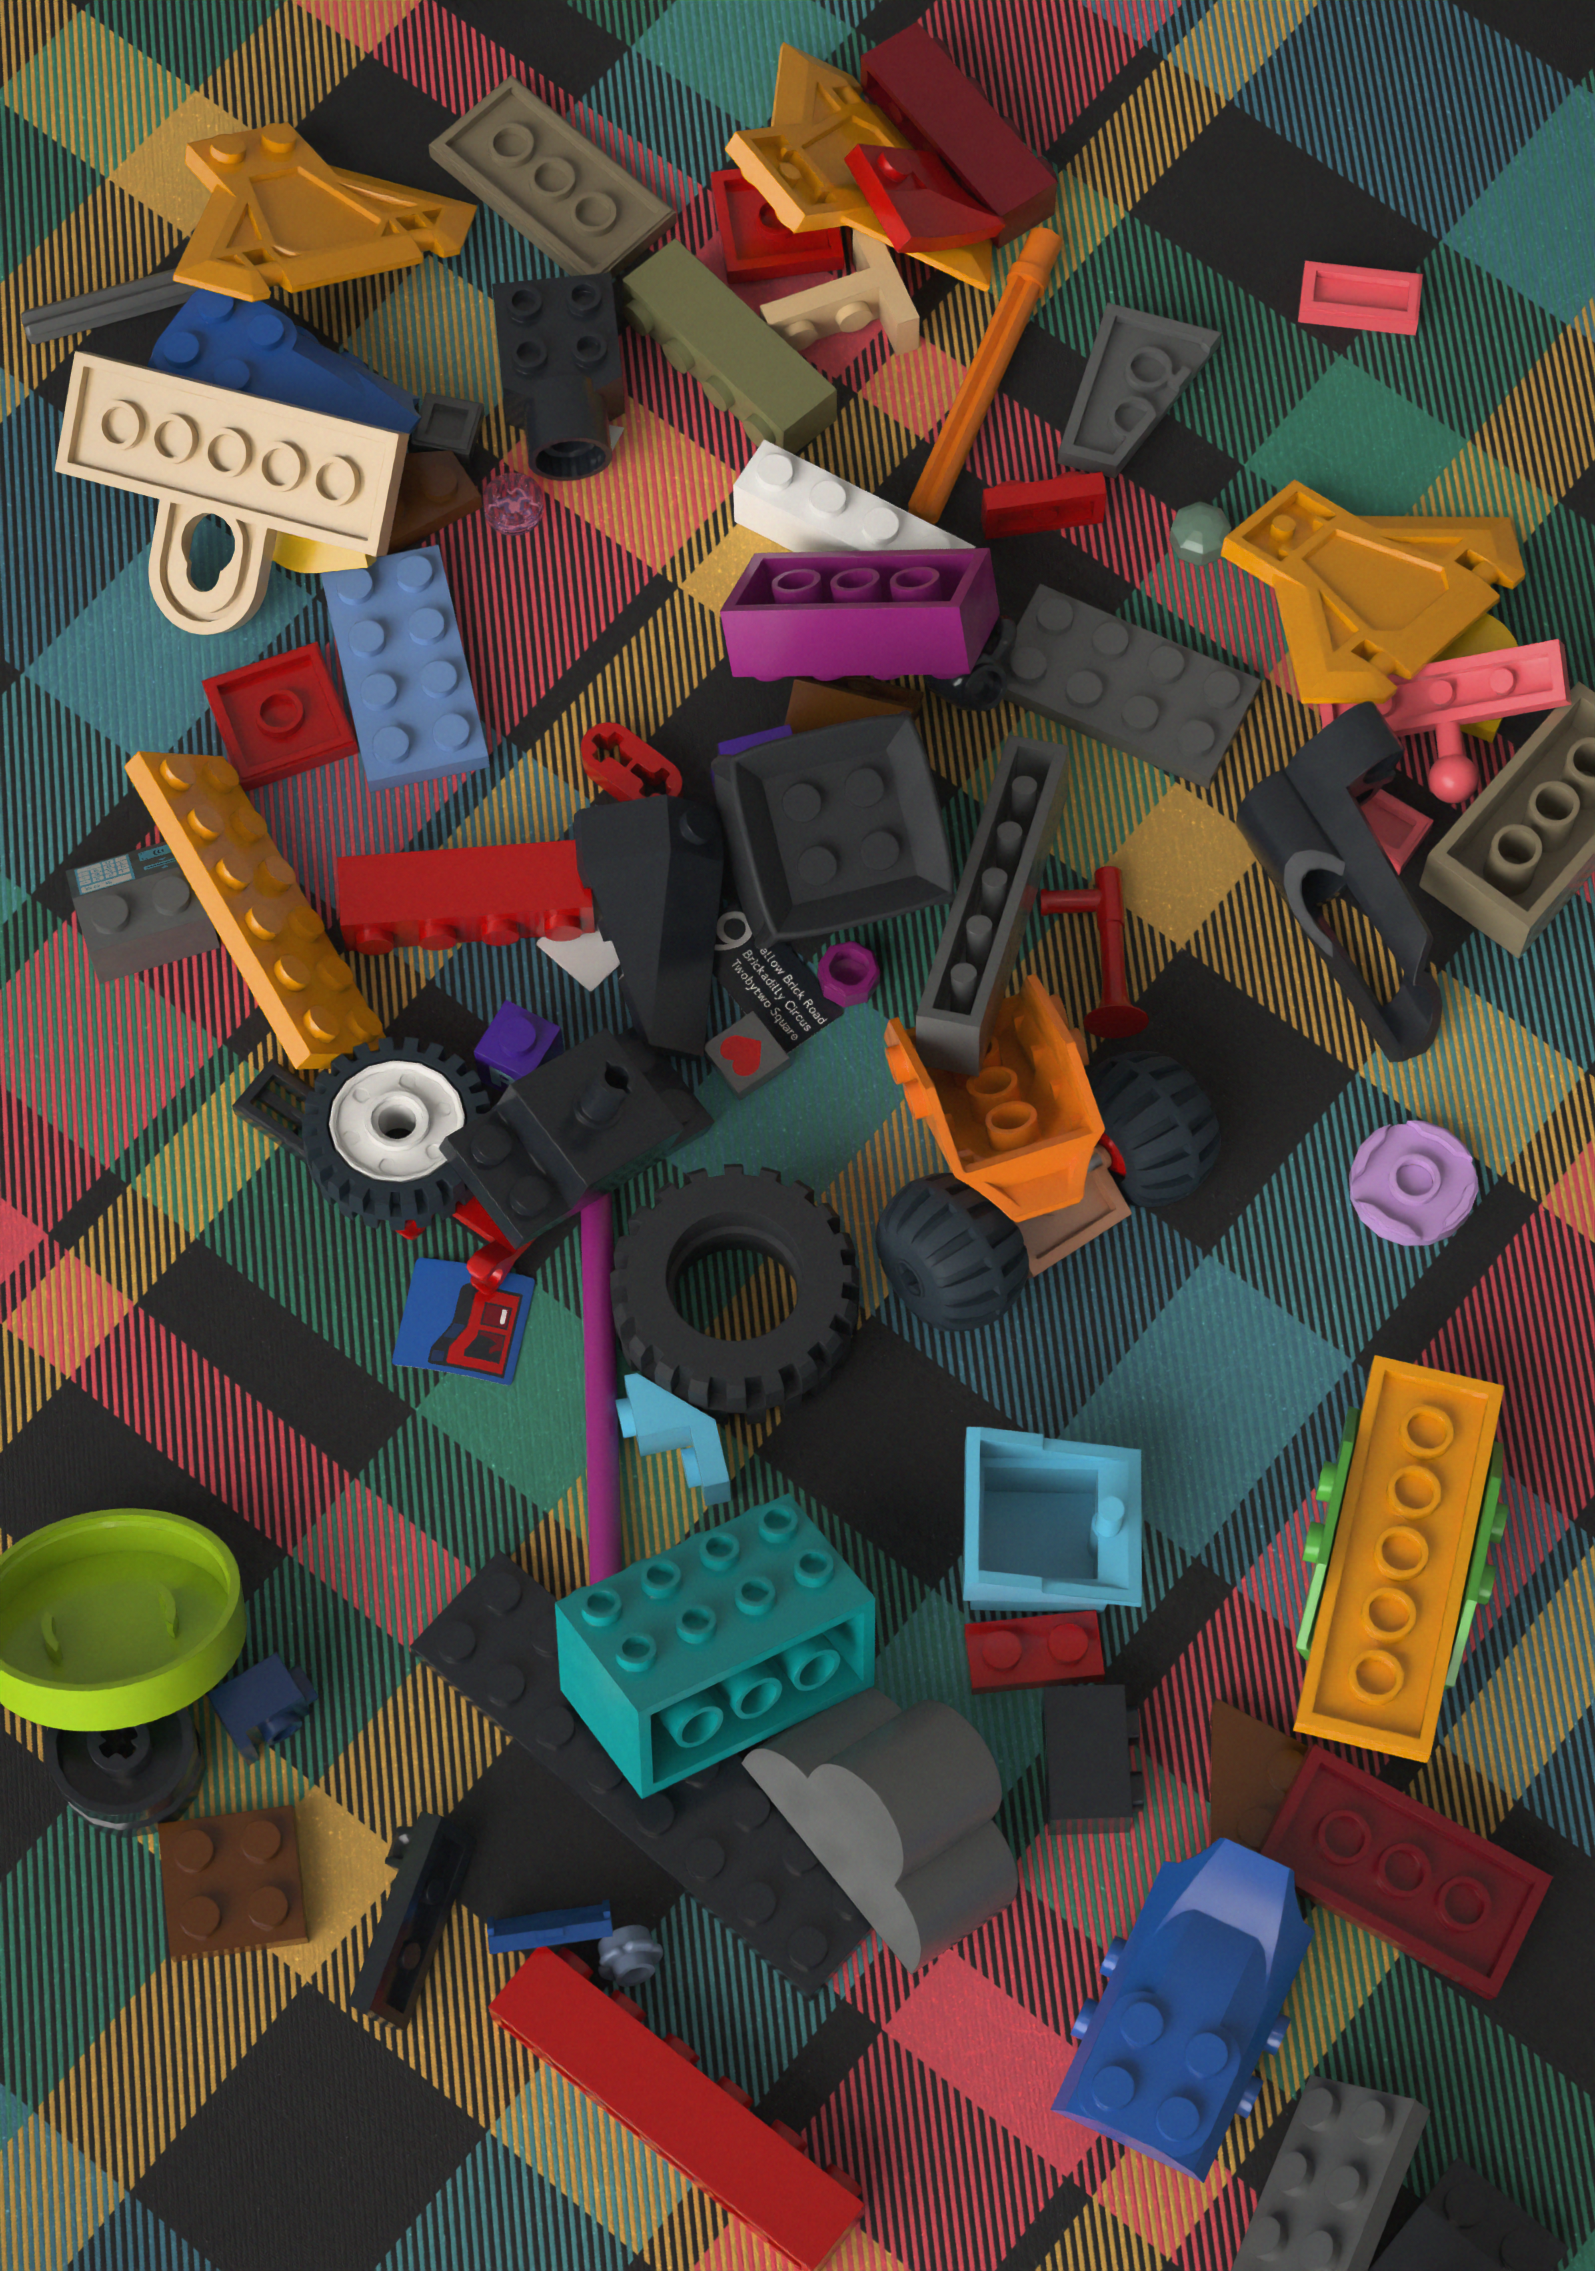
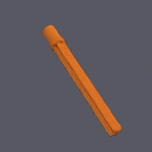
[908,227,1063,525]

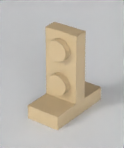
[760,229,920,356]

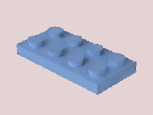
[321,545,490,793]

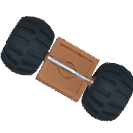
[875,1051,1221,1332]

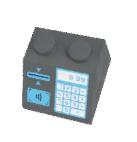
[66,841,220,984]

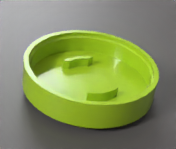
[0,1508,247,1731]

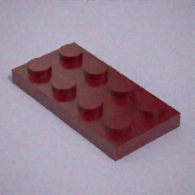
[1256,1744,1553,2000]

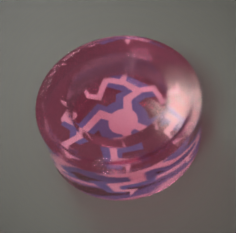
[483,473,544,536]

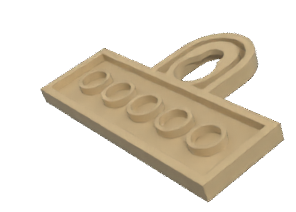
[55,351,410,635]

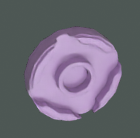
[1349,1121,1478,1246]

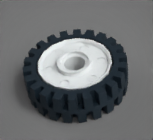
[302,1037,491,1230]

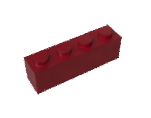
[860,22,1058,250]

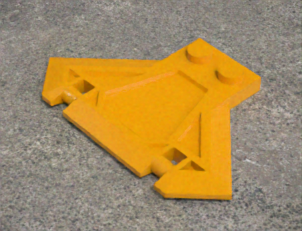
[725,42,993,292]
[173,122,478,302]
[1221,479,1526,704]

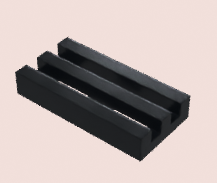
[232,1059,315,1165]

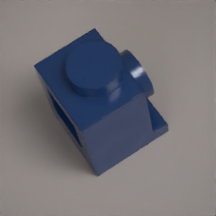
[207,1652,319,1766]

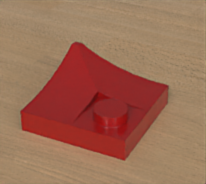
[844,143,1007,253]

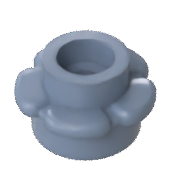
[597,1925,663,1987]

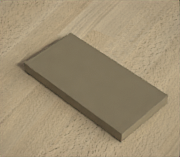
[428,75,677,279]

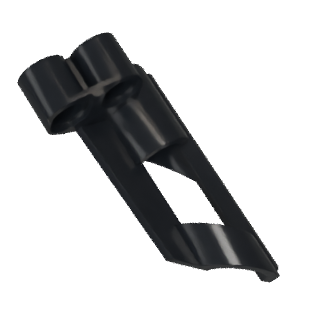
[1236,701,1443,1062]

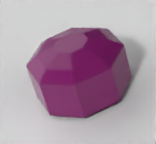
[817,941,880,1007]

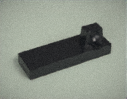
[348,1812,477,2032]

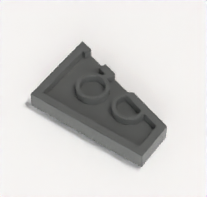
[1057,303,1222,479]

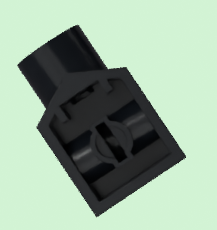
[492,272,625,481]

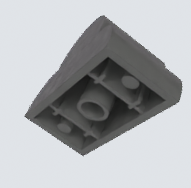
[742,1688,1018,1975]

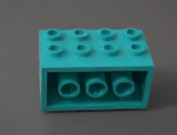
[555,1493,875,1799]

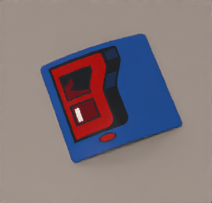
[392,1258,535,1386]

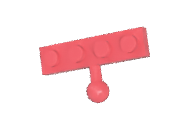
[1320,639,1572,804]

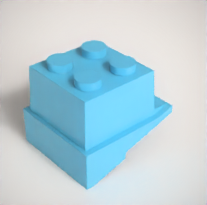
[963,1427,1142,1613]

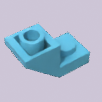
[615,1373,731,1506]

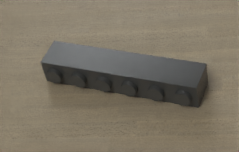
[916,735,1069,1077]

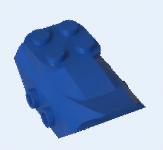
[147,288,422,434]
[1050,1838,1315,2183]

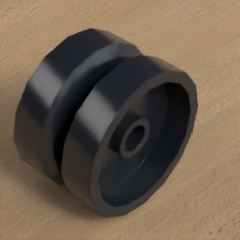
[45,1707,206,1838]

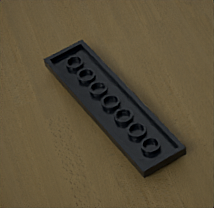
[410,1550,874,2002]

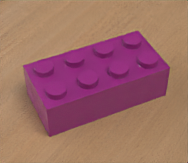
[720,548,1000,682]

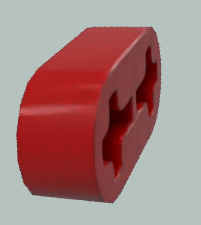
[581,722,683,802]

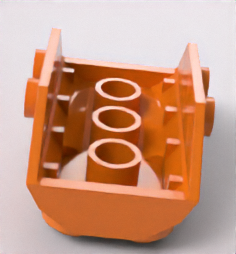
[883,973,1105,1223]

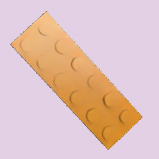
[124,751,386,1069]
[1293,1355,1504,1763]

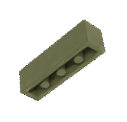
[622,238,837,454]

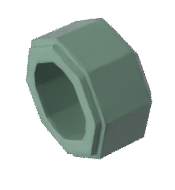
[1169,501,1231,566]

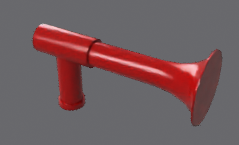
[1040,866,1149,1038]

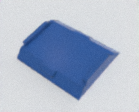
[487,1899,613,1954]

